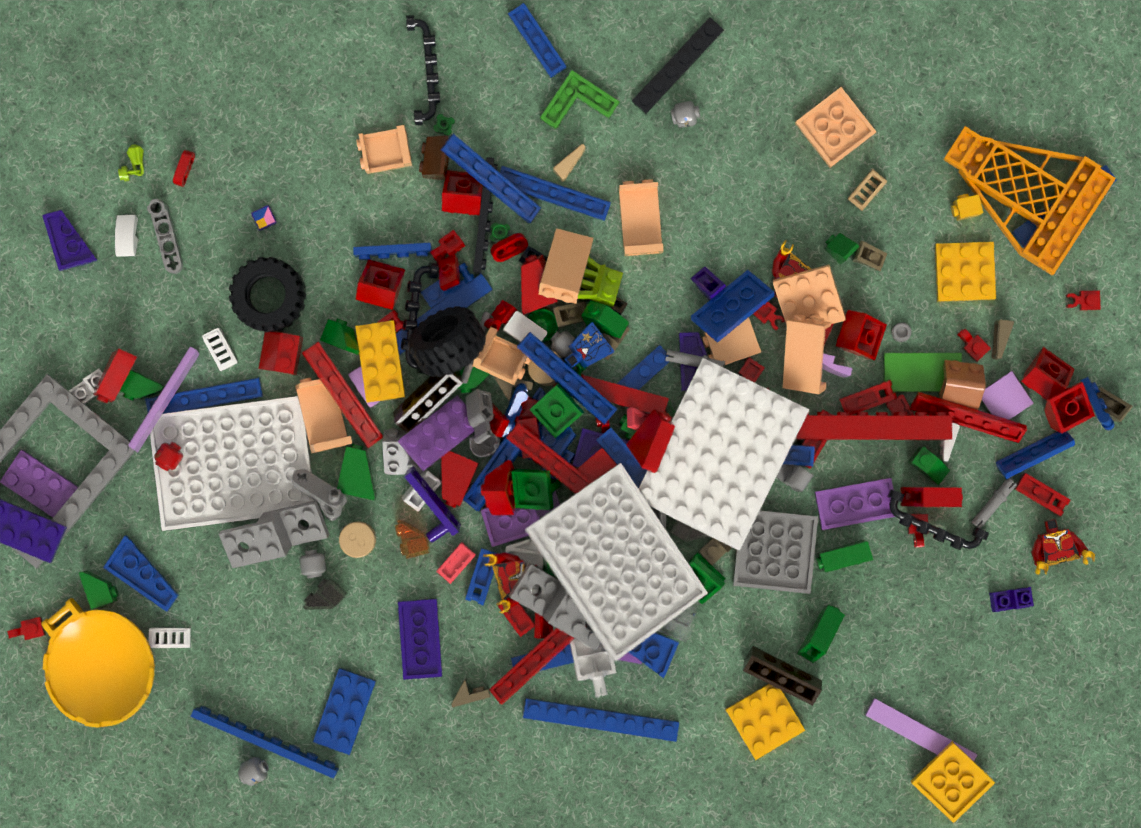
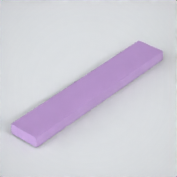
[128,347,199,452]
[865,698,977,761]

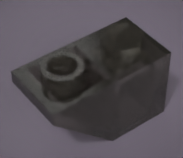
[669,519,709,542]
[303,578,348,610]

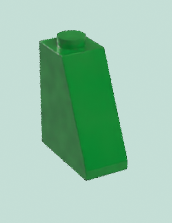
[337,444,377,501]
[816,540,873,573]
[797,605,845,663]

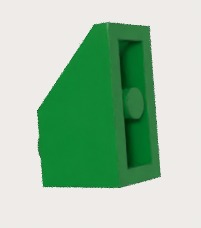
[824,233,859,265]
[581,300,629,338]
[320,318,360,355]
[457,366,490,393]
[120,370,165,401]
[908,446,950,486]
[79,571,119,610]

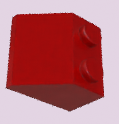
[442,170,483,215]
[356,260,406,310]
[836,310,887,361]
[259,332,303,375]
[1021,347,1075,400]
[1044,382,1095,434]
[481,460,515,515]

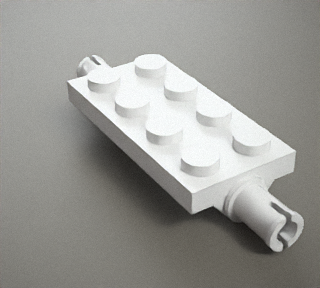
[570,621,616,697]

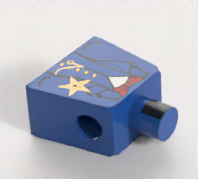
[565,322,615,368]

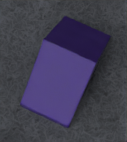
[690,267,726,301]

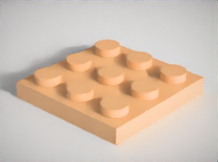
[795,87,876,168]
[773,264,846,326]

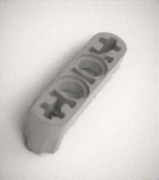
[147,199,183,274]

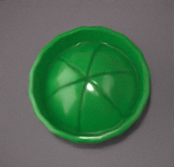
[527,308,558,342]

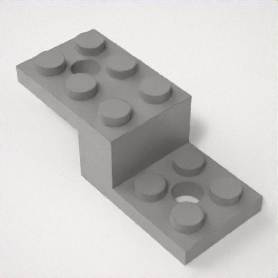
[219,501,330,568]
[508,563,601,650]

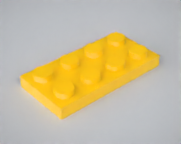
[355,320,405,403]

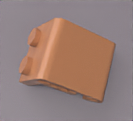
[939,360,986,410]

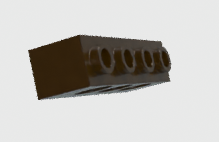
[393,371,463,433]
[743,646,822,706]

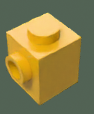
[951,194,983,221]

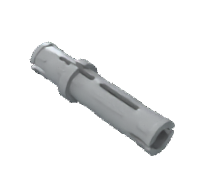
[666,349,725,368]
[970,478,1017,529]

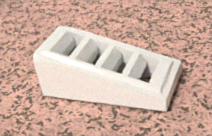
[202,328,238,371]
[940,423,960,462]
[149,627,191,648]

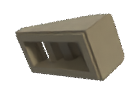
[992,320,1014,360]

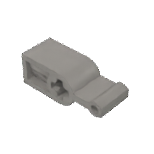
[465,389,494,444]

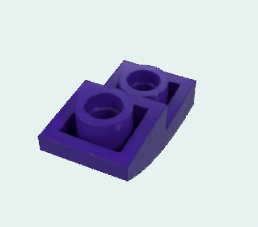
[989,587,1034,612]

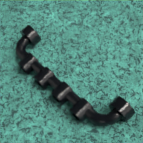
[406,15,440,126]
[401,262,439,374]
[887,489,989,550]

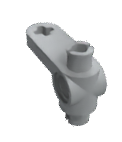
[292,469,347,521]

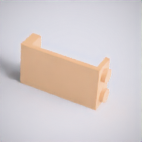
[619,179,663,256]
[538,228,594,304]
[782,315,831,394]
[295,378,352,454]

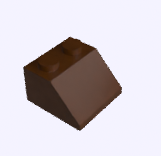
[419,136,449,181]

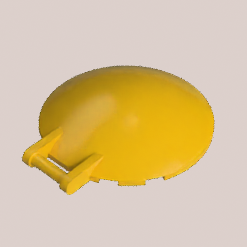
[41,598,155,728]

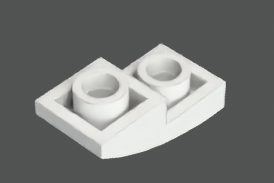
[115,215,138,257]
[69,369,103,404]

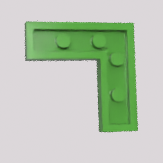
[540,70,620,129]

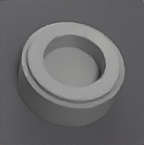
[891,323,911,342]

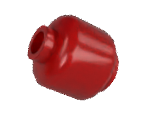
[154,441,183,471]

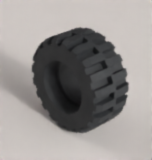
[229,257,306,332]
[408,306,486,377]

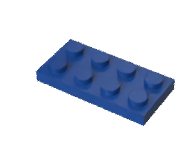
[691,270,775,343]
[313,668,376,755]

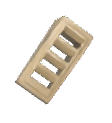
[553,144,585,182]
[847,169,888,211]

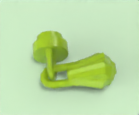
[118,144,144,182]

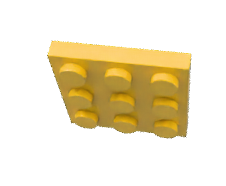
[935,242,996,302]
[725,684,806,760]
[911,741,995,823]

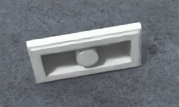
[401,469,442,512]

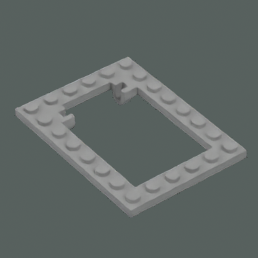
[0,374,135,568]

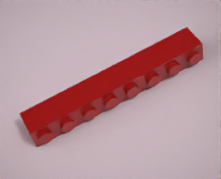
[795,412,952,440]

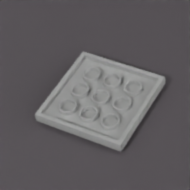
[733,510,818,594]

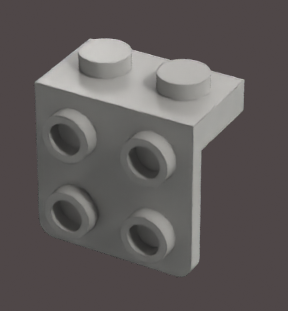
[382,428,423,475]

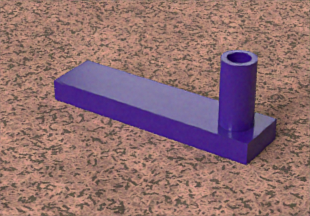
[405,466,461,543]

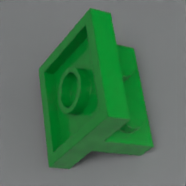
[529,383,584,438]
[511,469,560,510]
[688,552,726,604]

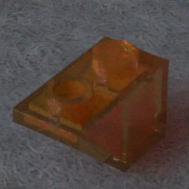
[395,520,430,559]

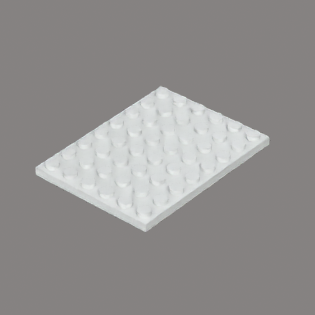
[639,358,809,551]
[150,396,315,531]
[525,463,708,661]

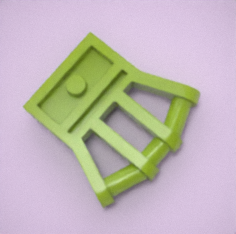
[578,256,623,307]

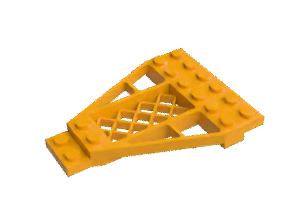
[943,126,1116,275]

